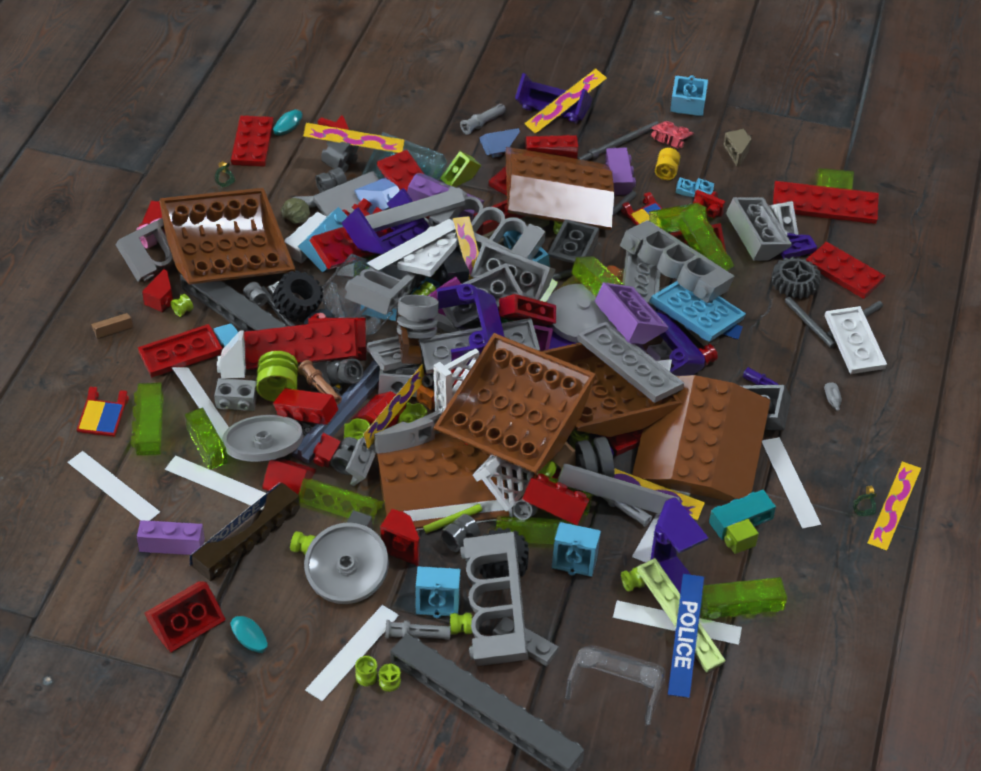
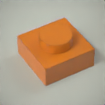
[417,384,435,410]

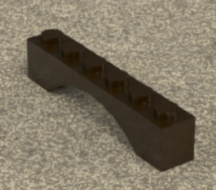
[191,483,300,581]

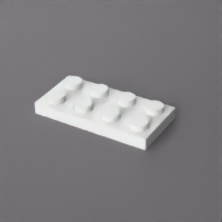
[397,226,459,277]
[825,306,887,374]

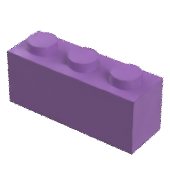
[605,148,636,195]
[137,520,205,555]

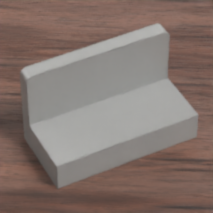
[345,437,376,486]

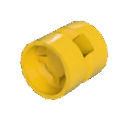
[655,148,680,180]

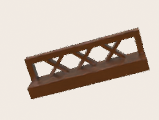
[396,302,422,364]

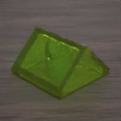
[816,168,854,190]

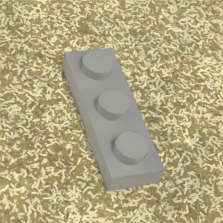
[493,617,559,666]

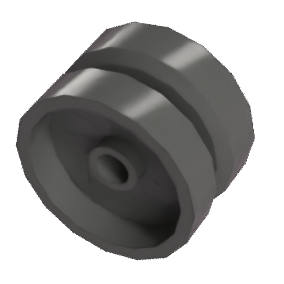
[575,436,615,478]

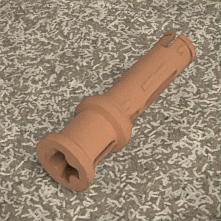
[297,360,342,405]

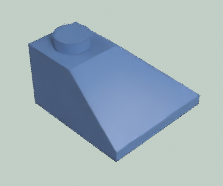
[480,128,520,158]
[354,178,400,214]

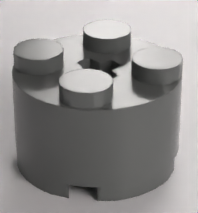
[321,141,359,173]

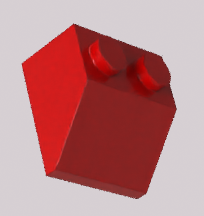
[351,391,406,430]
[380,508,420,566]

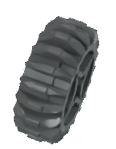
[771,256,821,299]

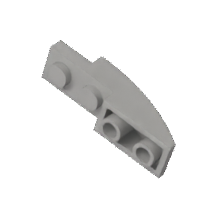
[374,411,442,454]

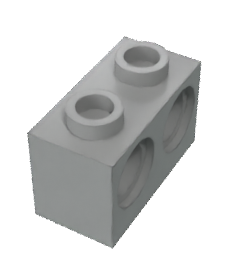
[214,378,258,411]

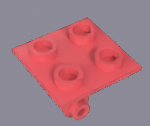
[651,121,694,148]

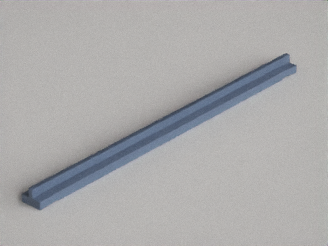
[292,334,398,464]

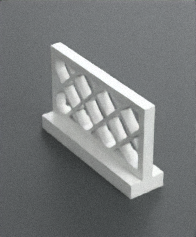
[434,348,479,413]
[473,455,538,511]

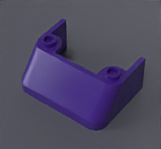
[515,73,592,123]
[341,188,430,255]
[437,284,505,369]
[656,312,705,376]
[650,497,709,594]

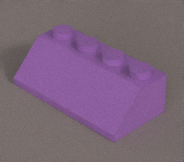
[407,173,484,222]
[594,282,668,344]

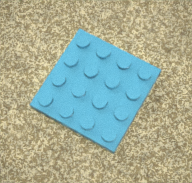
[649,281,746,342]

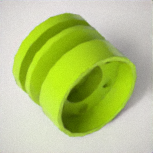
[256,351,298,402]

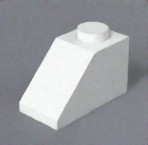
[769,201,798,235]

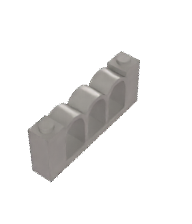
[429,186,545,260]
[116,218,173,282]
[620,220,735,303]
[345,258,426,315]
[460,532,528,666]

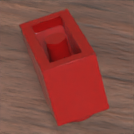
[142,269,173,312]

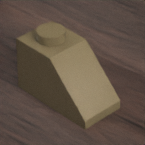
[724,129,752,167]

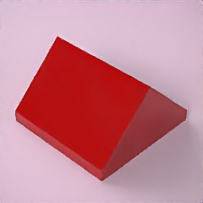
[262,458,316,499]

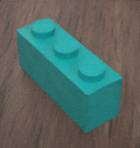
[709,490,776,540]

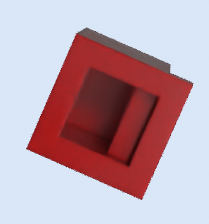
[313,432,341,468]

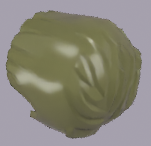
[281,198,310,224]

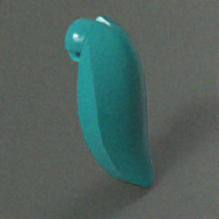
[273,109,303,135]
[230,616,268,653]

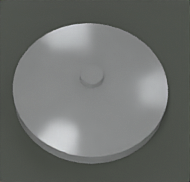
[547,284,616,343]
[223,415,303,462]
[304,523,389,604]

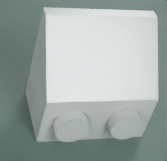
[217,330,246,379]

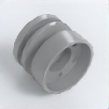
[397,295,439,338]

